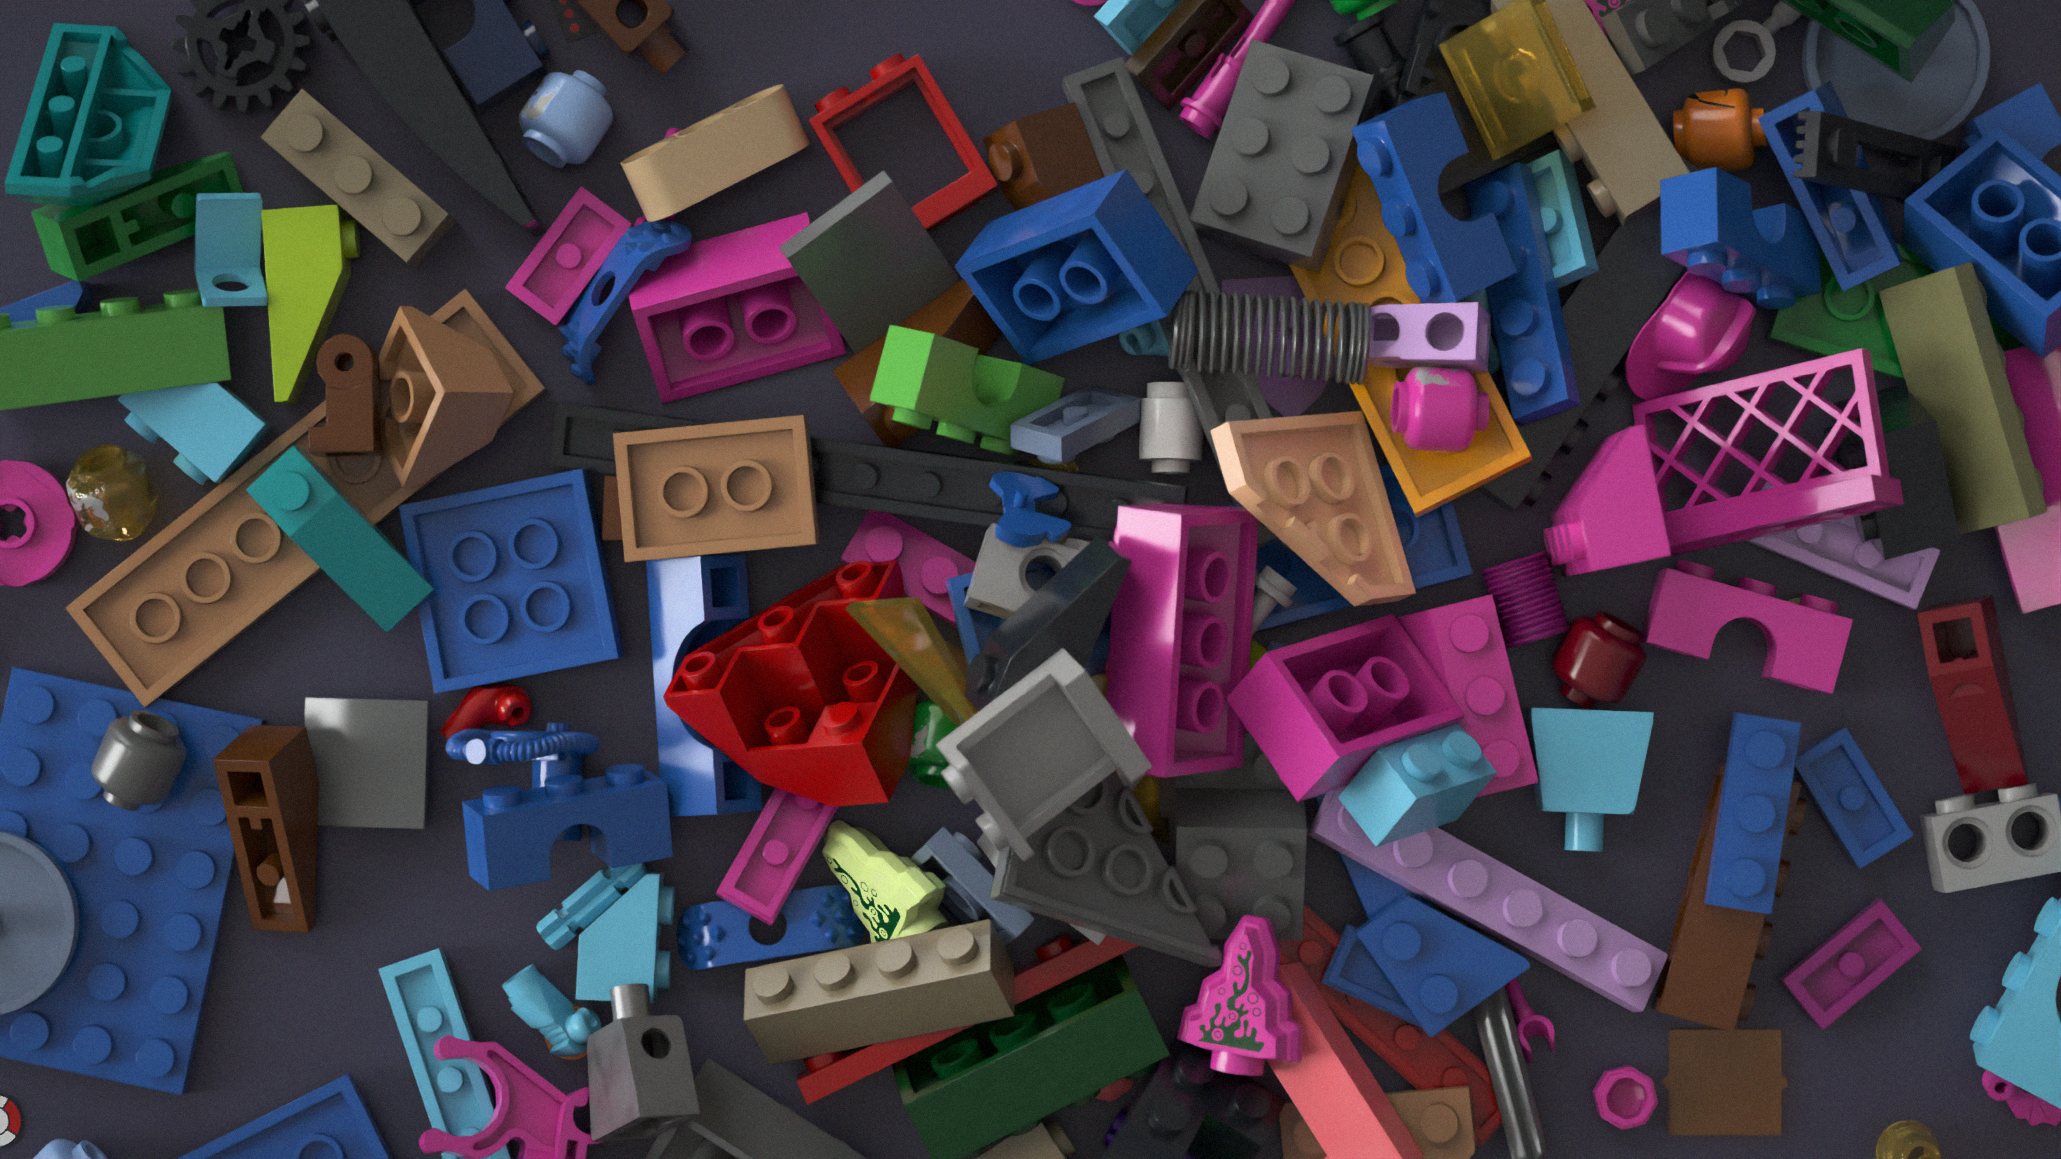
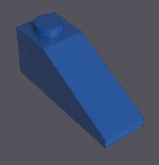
[1757,81,1903,291]

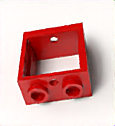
[809,53,998,234]

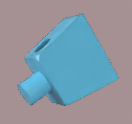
[1525,707,1654,852]

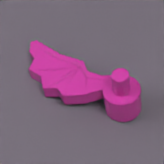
[1982,1070,2061,1126]

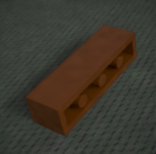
[1651,763,1806,1033]

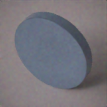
[1802,0,1990,141]
[0,830,80,1015]

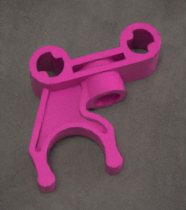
[419,1035,603,1159]

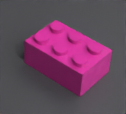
[1226,614,1465,802]

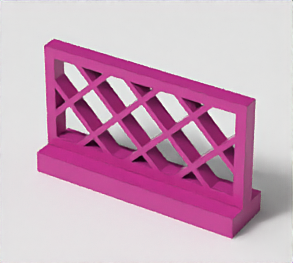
[1632,348,1904,557]

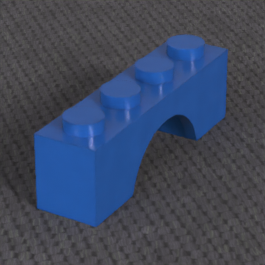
[646,554,762,817]

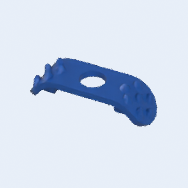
[559,220,692,387]
[676,885,865,971]

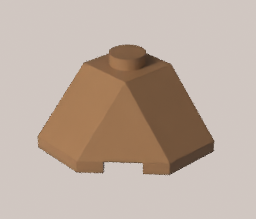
[379,306,514,488]

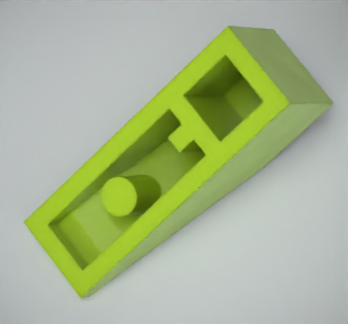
[261,204,360,406]

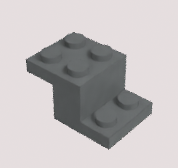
[1173,729,1307,940]

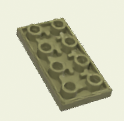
[1878,262,2047,535]

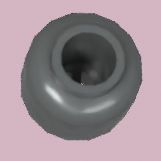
[91,710,187,811]

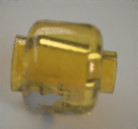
[66,444,160,542]

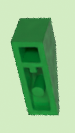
[31,152,244,282]

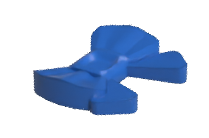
[989,472,1071,548]

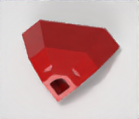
[663,560,918,807]

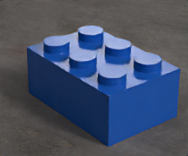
[954,169,1199,365]

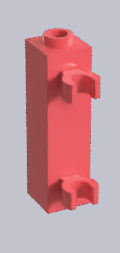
[1267,961,1425,1159]

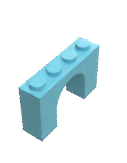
[1970,897,2061,1109]

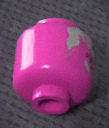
[1391,367,1489,452]

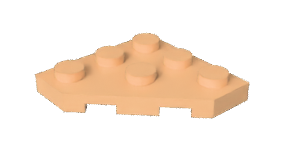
[1210,411,1416,607]

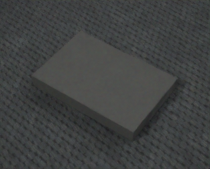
[779,170,960,354]

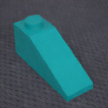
[246,446,435,633]

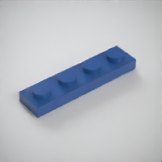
[1465,162,1581,425]

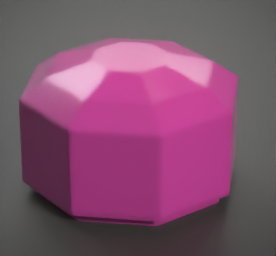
[1592,1065,1658,1130]

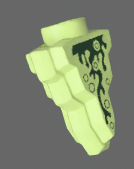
[822,819,949,943]

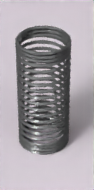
[1168,288,1371,385]

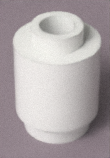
[1139,382,1203,475]

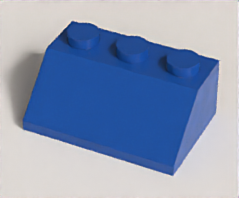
[1902,126,2061,360]

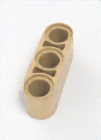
[620,84,810,223]

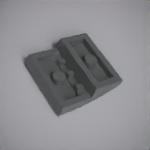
[304,697,431,829]

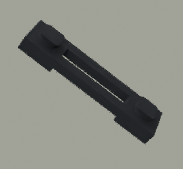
[1793,111,1956,204]

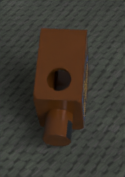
[574,0,690,75]

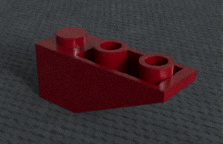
[1917,595,2029,794]

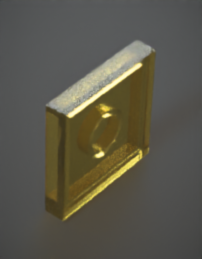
[1438,0,1596,161]

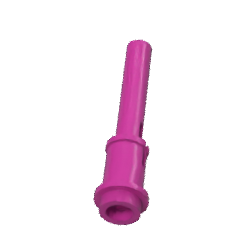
[1178,0,1297,139]

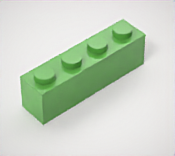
[0,289,231,410]

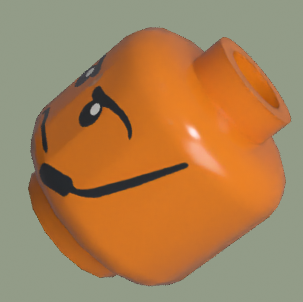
[1673,88,1768,172]

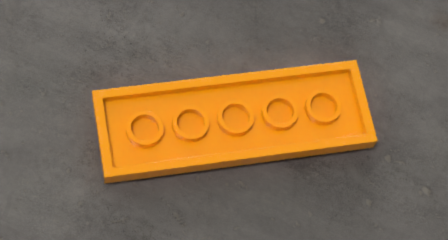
[1289,162,1532,518]

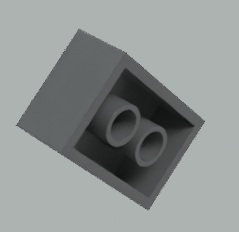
[1189,39,1382,274]

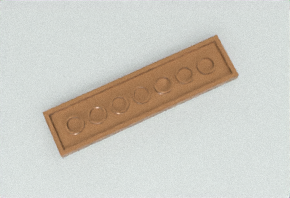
[65,288,548,708]

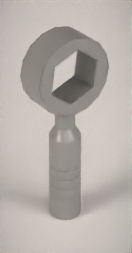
[1709,1,1802,86]

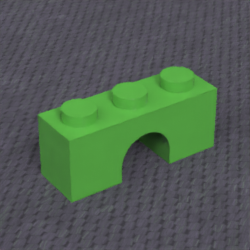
[870,325,1065,458]

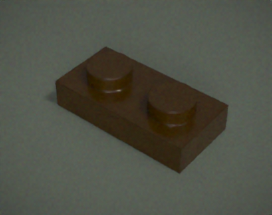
[1123,0,1254,111]

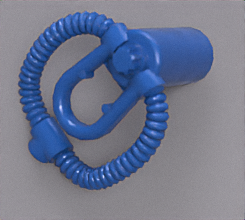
[445,723,600,841]

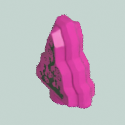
[1177,914,1303,1076]

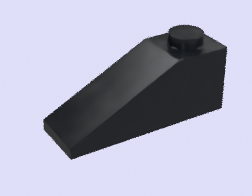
[964,536,1132,711]

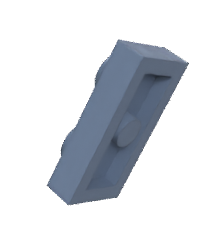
[1010,384,1141,464]

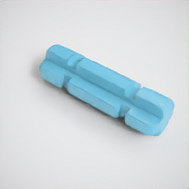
[536,863,648,950]

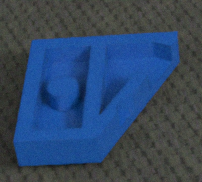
[1353,894,1531,1038]

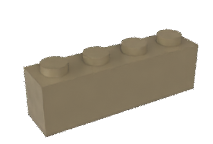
[1486,0,1690,227]
[744,919,1014,1065]

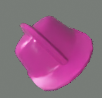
[1625,271,1756,401]

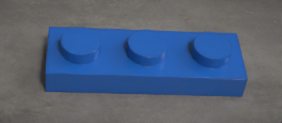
[1704,712,1801,914]

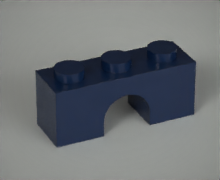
[413,0,550,113]

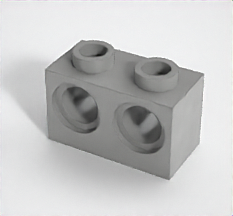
[1919,783,2061,893]

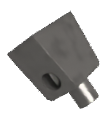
[587,983,700,1142]

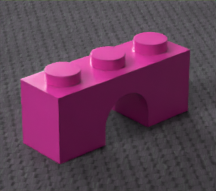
[1639,560,1853,694]

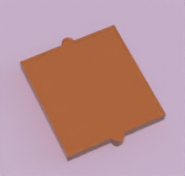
[1662,1029,1788,1135]

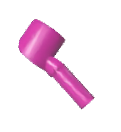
[1505,978,1556,1063]

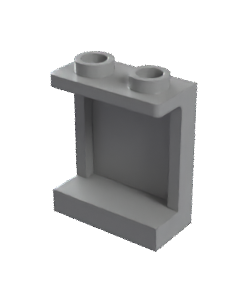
[936,648,1153,862]

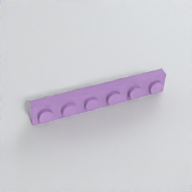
[1307,785,1669,1013]

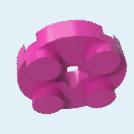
[0,460,80,587]

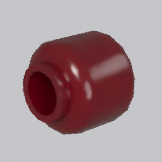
[1551,610,1647,709]

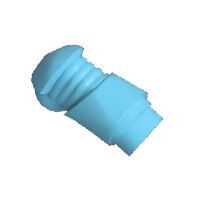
[502,964,601,1057]

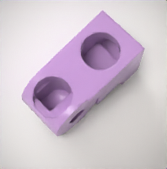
[1368,302,1491,373]

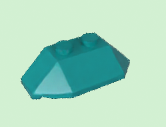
[4,23,172,206]

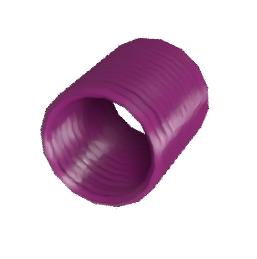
[1481,551,1571,649]

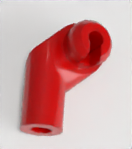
[438,684,533,739]

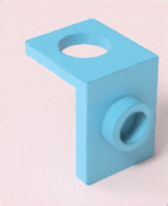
[194,193,268,307]

